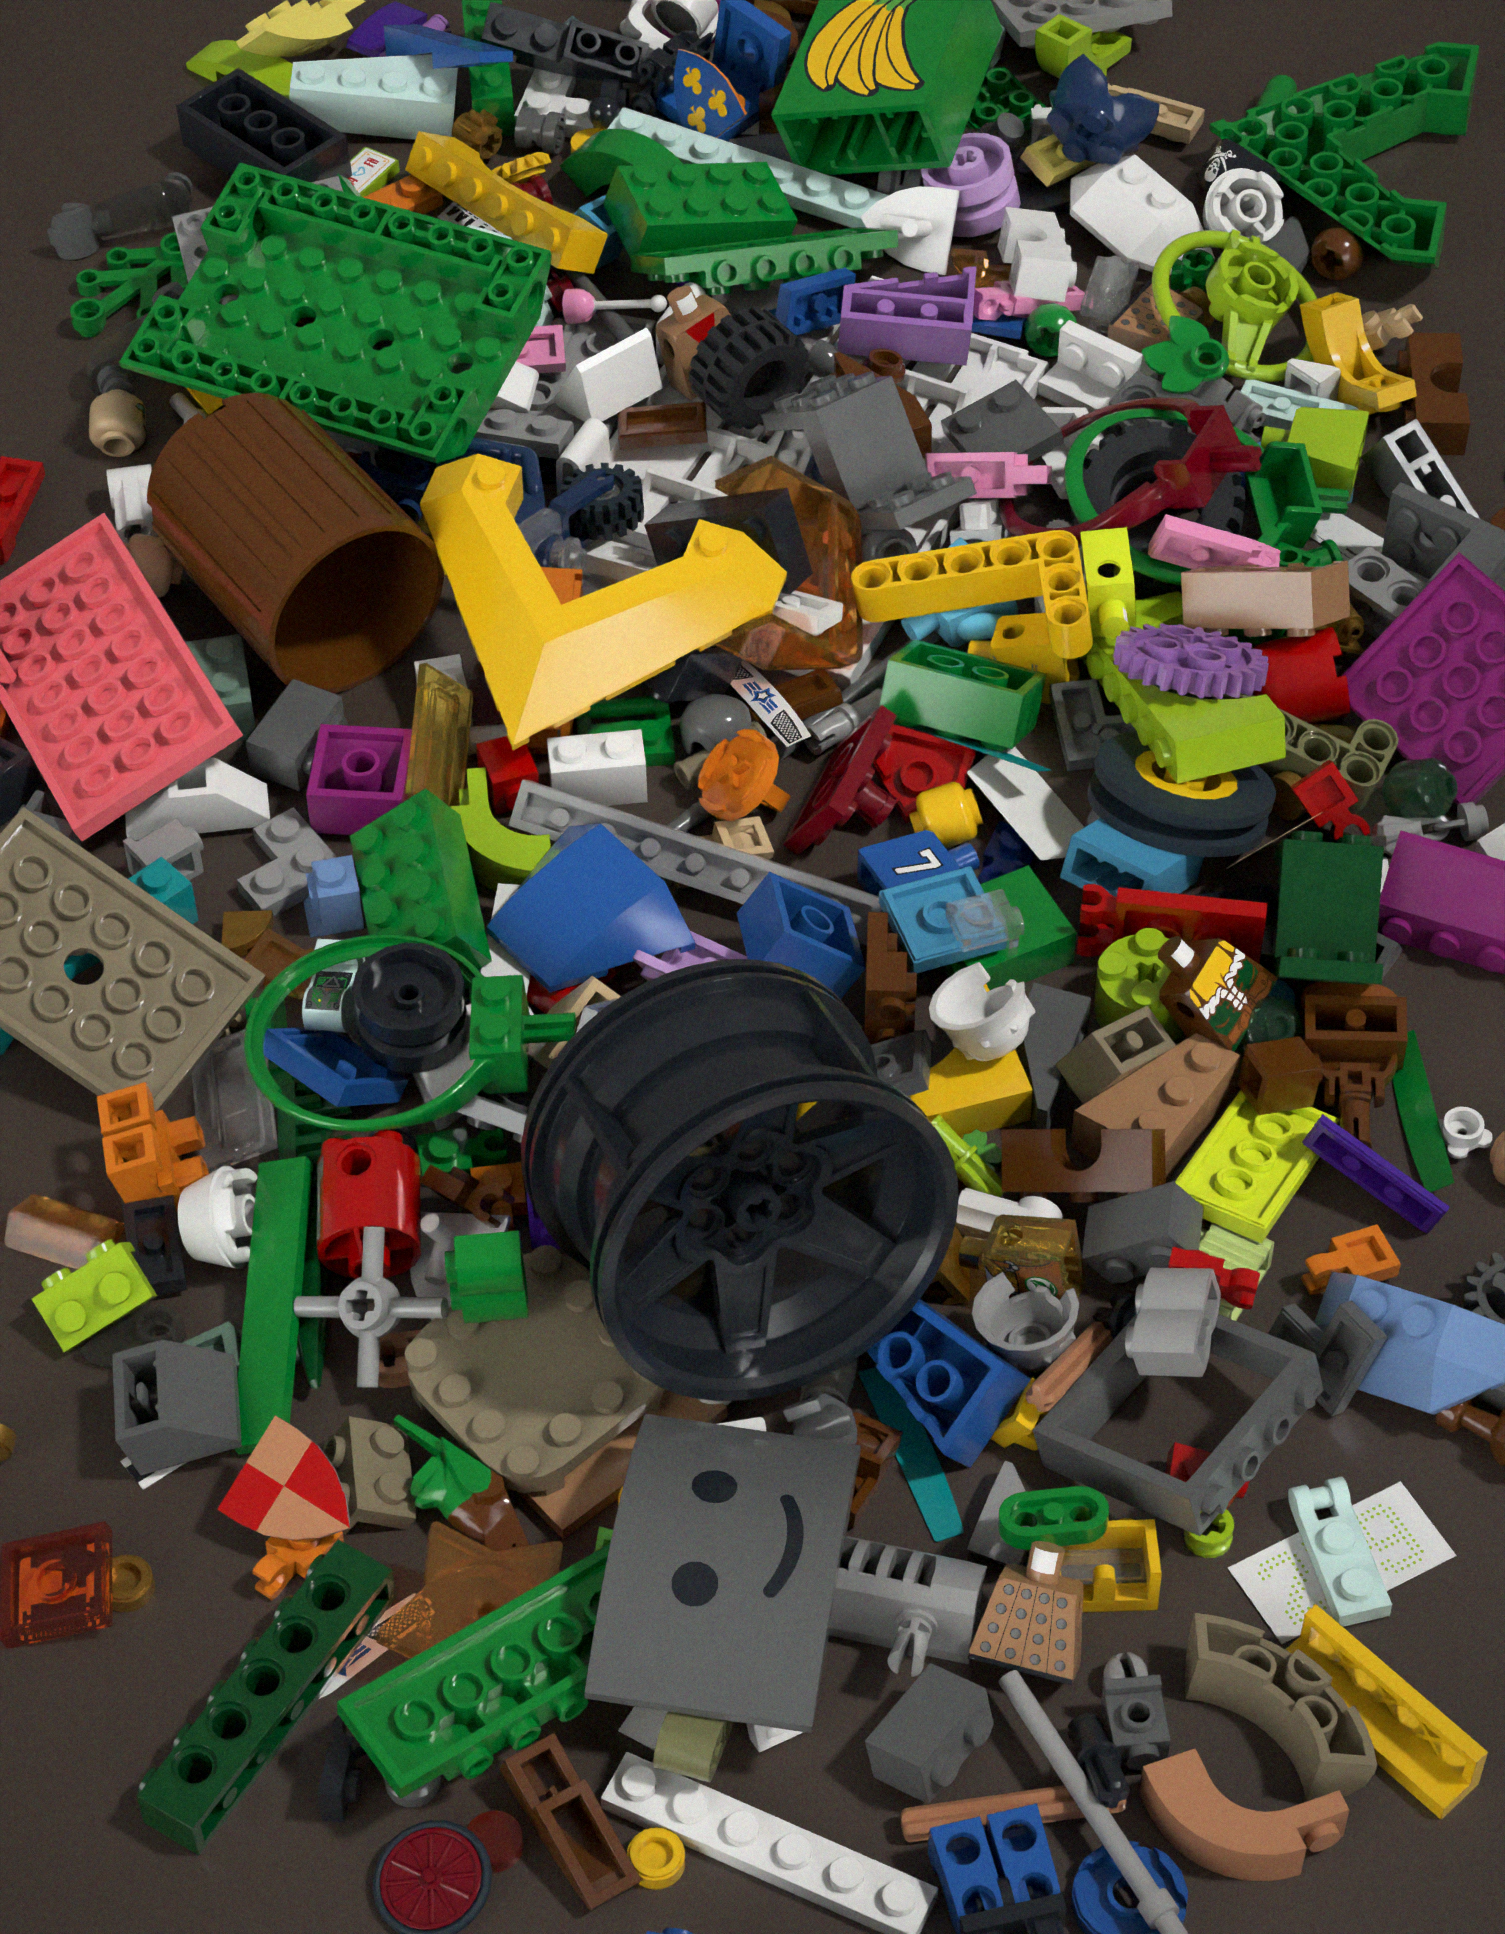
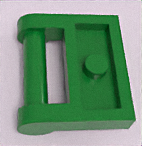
[576,695,675,767]

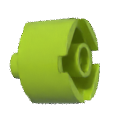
[1095,928,1184,1041]

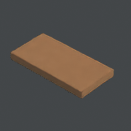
[516,1389,727,1539]

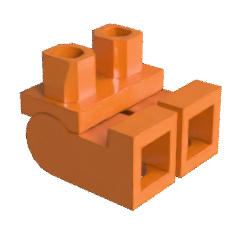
[97,1082,210,1212]

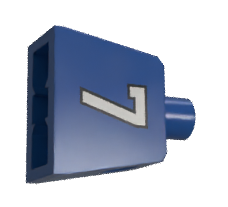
[857,830,980,913]

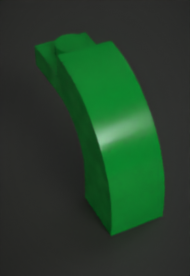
[559,129,683,197]

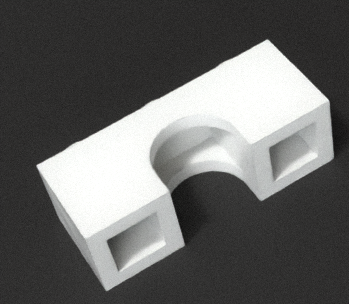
[998,207,1077,302]

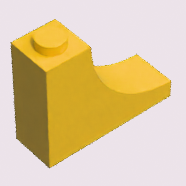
[908,984,1033,1138]

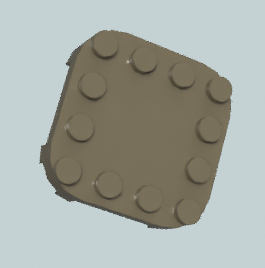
[405,1245,664,1496]

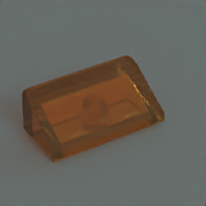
[5,1194,124,1269]

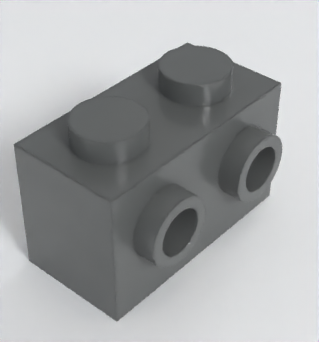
[246,679,348,791]
[1082,1181,1204,1284]
[865,1663,994,1804]

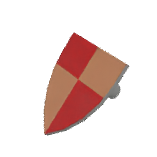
[217,1415,351,1540]

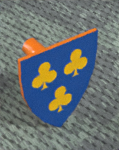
[674,49,747,138]

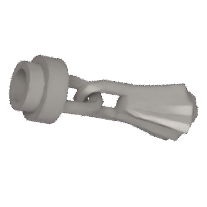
[1370,801,1489,857]

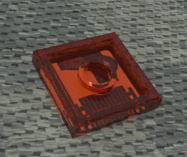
[0,1521,113,1649]

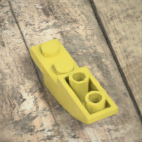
[236,0,366,57]

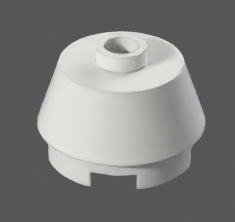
[1202,168,1284,246]
[178,1166,257,1269]

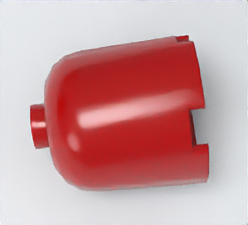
[1252,627,1350,724]

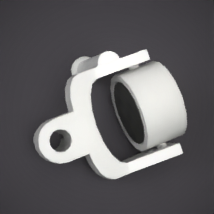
[620,0,719,84]

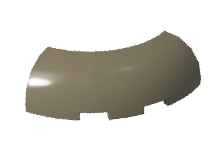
[1185,1613,1377,1802]

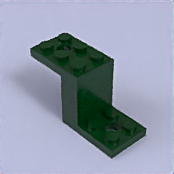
[1271,831,1384,986]

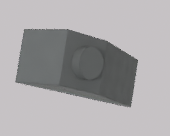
[1361,419,1480,519]
[1017,982,1091,1129]

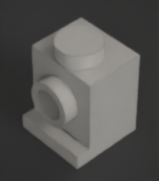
[123,818,204,881]

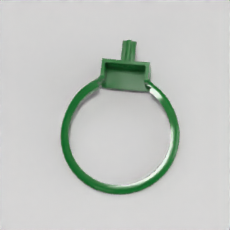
[1064,408,1349,586]
[244,934,577,1132]

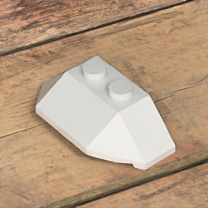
[1070,155,1215,275]

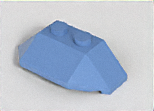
[1315,1272,1505,1415]

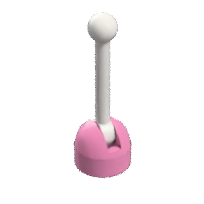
[562,289,667,324]

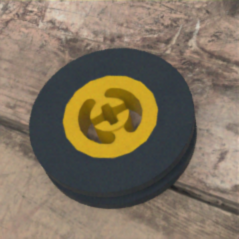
[1087,731,1276,857]

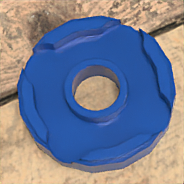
[1071,1841,1188,1934]

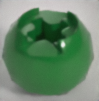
[1024,303,1077,358]

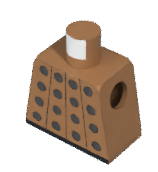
[1108,278,1207,365]
[968,1541,1083,1685]

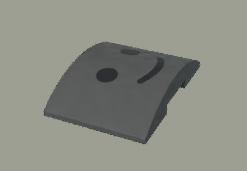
[585,1414,861,1733]

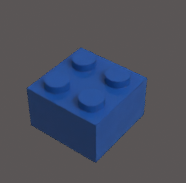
[737,871,866,1000]

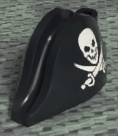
[1196,138,1282,194]

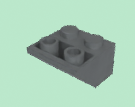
[112,1339,242,1475]

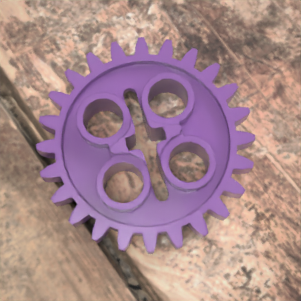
[1113,623,1269,699]

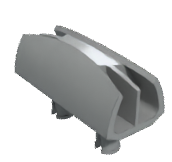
[829,1536,987,1677]

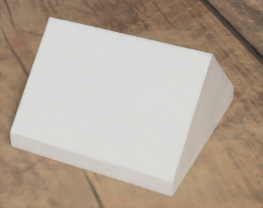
[553,328,663,422]

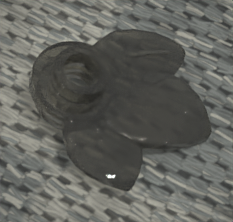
[81,1302,186,1368]

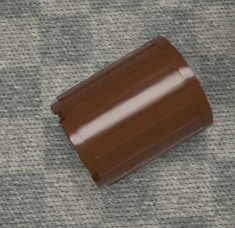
[147,393,444,693]

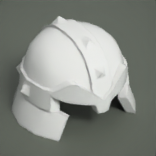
[929,962,1036,1062]

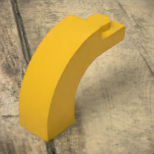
[1300,292,1417,415]

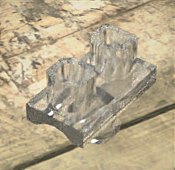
[1080,256,1139,333]

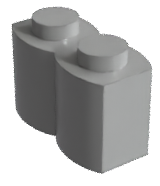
[1125,1268,1221,1377]

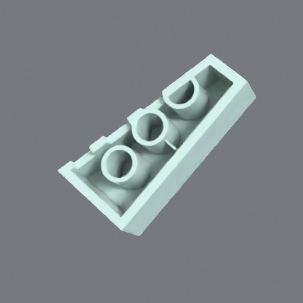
[289,54,458,140]

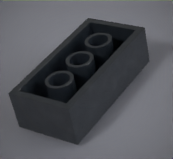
[176,68,352,182]

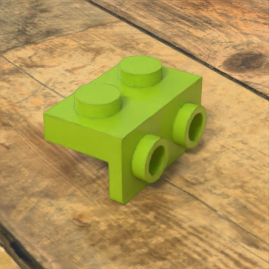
[32,1239,157,1353]

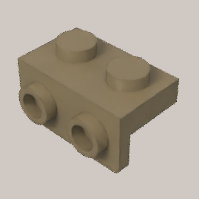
[323,1416,416,1536]

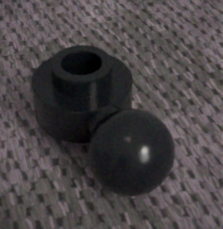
[588,78,630,129]

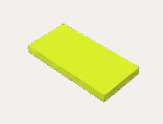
[1175,1090,1339,1243]

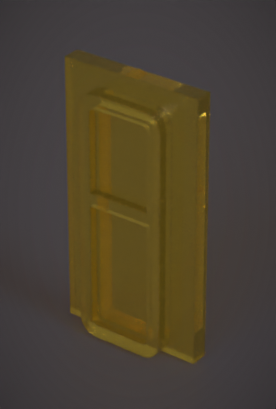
[405,663,474,806]

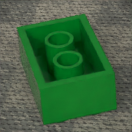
[879,639,1047,751]

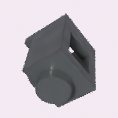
[1100,1674,1171,1770]

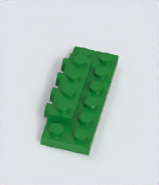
[630,227,899,295]
[337,1544,610,1799]

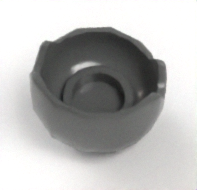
[680,694,752,754]

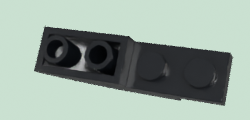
[480,2,649,83]

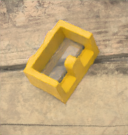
[1060,1518,1162,1613]

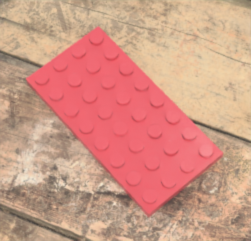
[0,513,243,841]

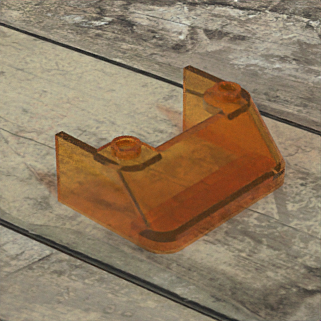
[715,456,863,670]

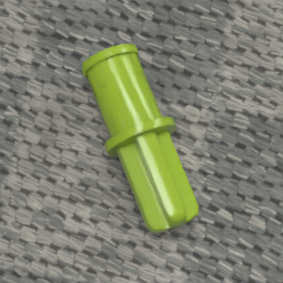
[931,1115,1005,1197]

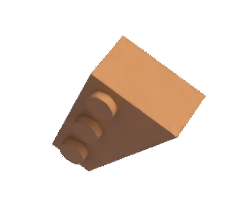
[1181,561,1350,637]
[1071,1033,1240,1182]

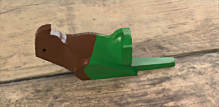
[393,1414,531,1576]

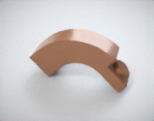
[1139,1748,1349,1881]

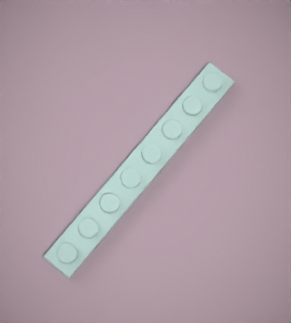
[608,107,889,228]

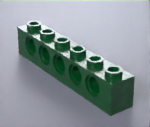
[137,1539,396,1855]

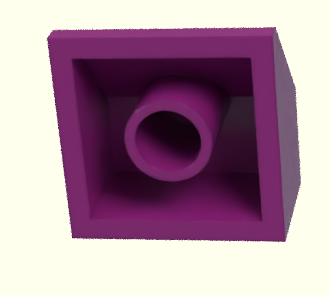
[306,724,415,835]

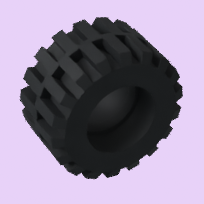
[689,307,809,430]

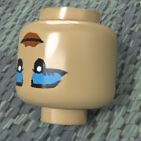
[89,389,146,457]

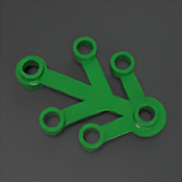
[70,232,188,337]

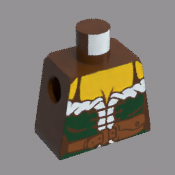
[1158,936,1278,1052]

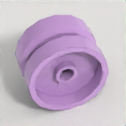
[921,133,1021,237]

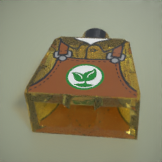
[959,1214,1086,1301]

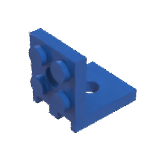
[656,0,792,142]

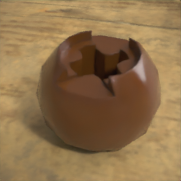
[1310,227,1364,281]

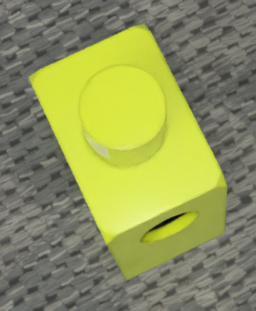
[1080,527,1136,639]

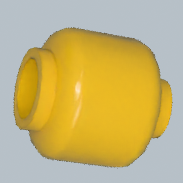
[909,782,983,849]

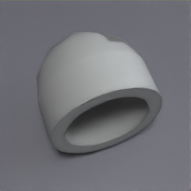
[1102,1652,1148,1684]

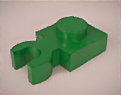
[415,1127,508,1188]

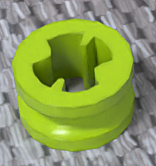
[1184,1509,1234,1558]

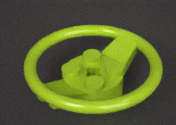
[1152,229,1317,382]

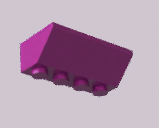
[1377,830,1505,974]

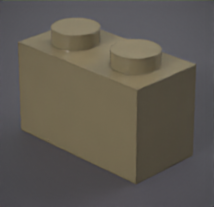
[1055,1005,1176,1104]

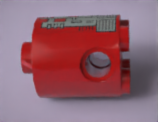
[317,1130,422,1279]

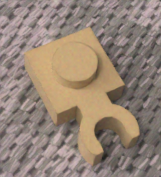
[1362,304,1423,351]

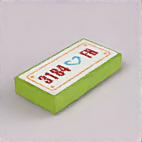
[347,146,400,197]

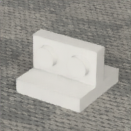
[1038,320,1158,413]

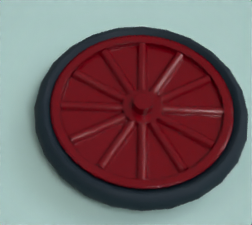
[372,1820,492,1934]

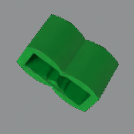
[445,1231,529,1324]

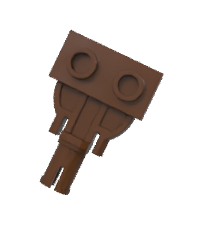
[1301,994,1408,1149]

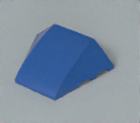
[487,823,696,992]

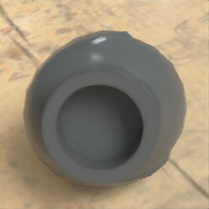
[849,528,918,563]

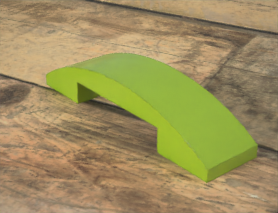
[186,40,293,99]

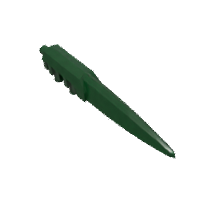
[278,1076,354,1389]

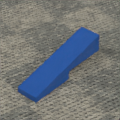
[384,24,514,69]

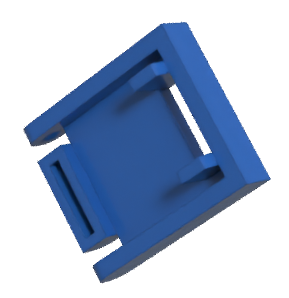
[264,1027,409,1107]

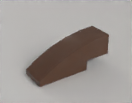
[500,1733,642,1911]

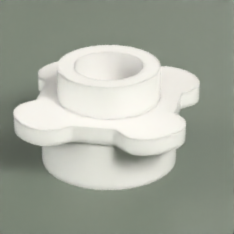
[1438,1107,1492,1159]

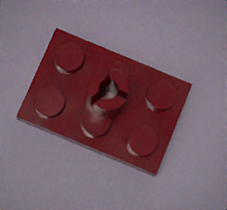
[783,705,897,855]

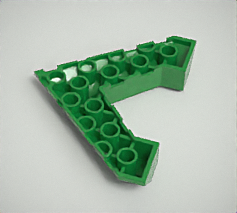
[1209,42,1480,269]

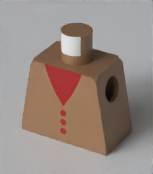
[655,286,731,400]

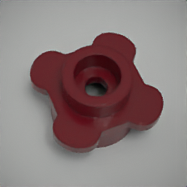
[547,268,574,314]

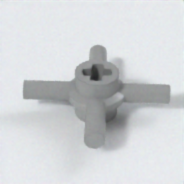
[294,1227,449,1388]

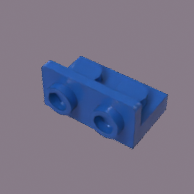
[767,267,856,337]

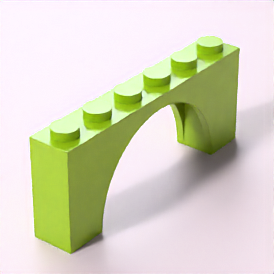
[1077,591,1286,784]

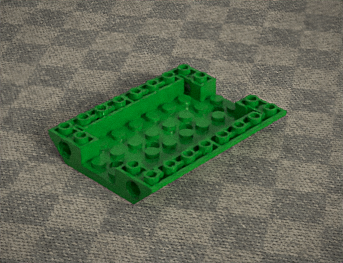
[119,163,552,463]

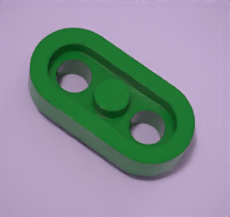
[998,1486,1109,1550]

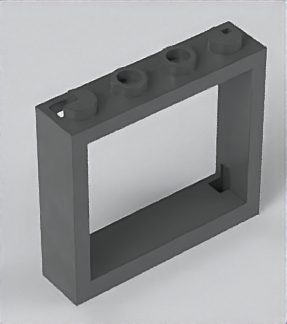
[1033,1314,1323,1536]

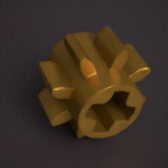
[452,109,502,161]

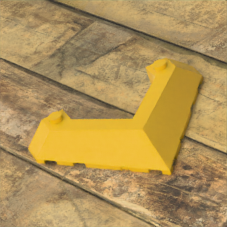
[420,454,787,750]

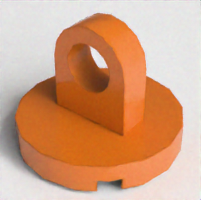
[698,729,791,821]

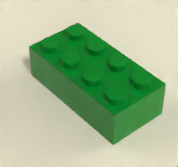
[603,162,798,257]
[350,788,492,970]

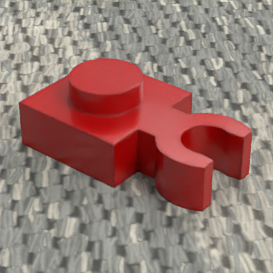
[1290,760,1370,842]
[1168,1247,1260,1309]

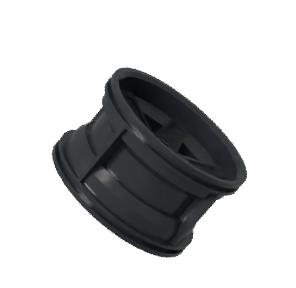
[521,959,959,1401]

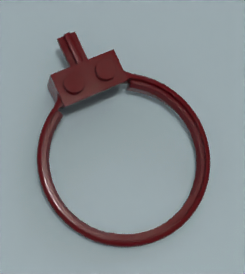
[999,397,1262,545]

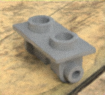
[1186,377,1266,442]

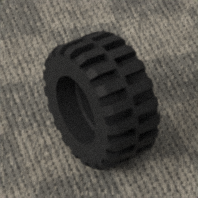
[1070,421,1245,600]

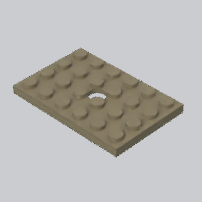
[0,807,265,1111]

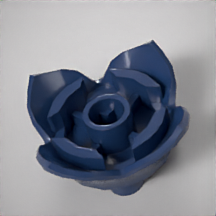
[1047,54,1160,165]

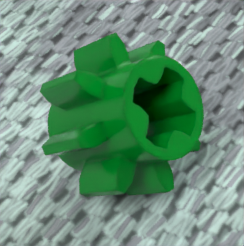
[1170,249,1215,295]

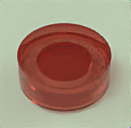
[467,1811,524,1872]

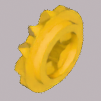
[492,152,552,184]

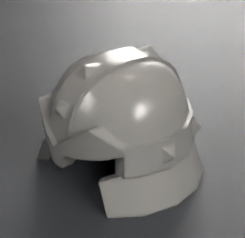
[972,1272,1079,1376]

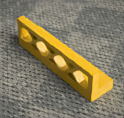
[1285,1604,1488,1819]

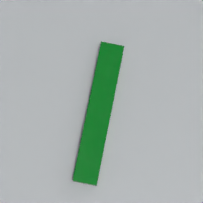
[233,1156,313,1455]

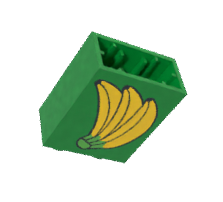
[771,0,1003,175]

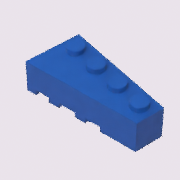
[867,1299,1031,1468]

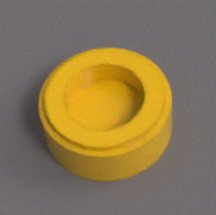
[627,1827,685,1890]

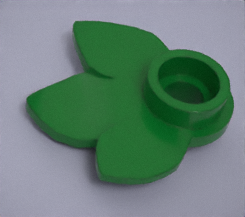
[1141,316,1229,394]

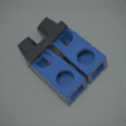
[927,1803,1067,1934]

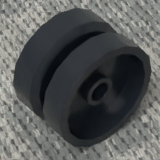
[352,942,468,1073]

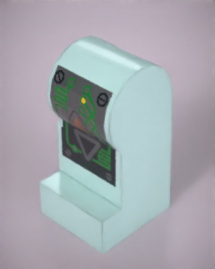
[302,939,365,1033]

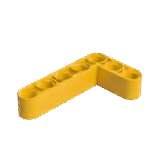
[851,530,1093,659]

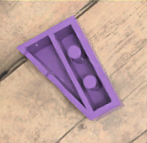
[837,266,976,366]

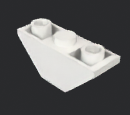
[125,758,270,840]

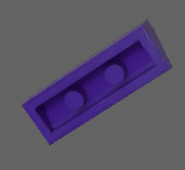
[1302,1114,1450,1234]

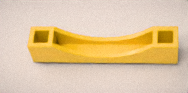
[405,131,608,274]

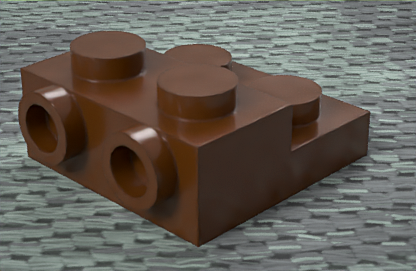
[865,912,917,1045]

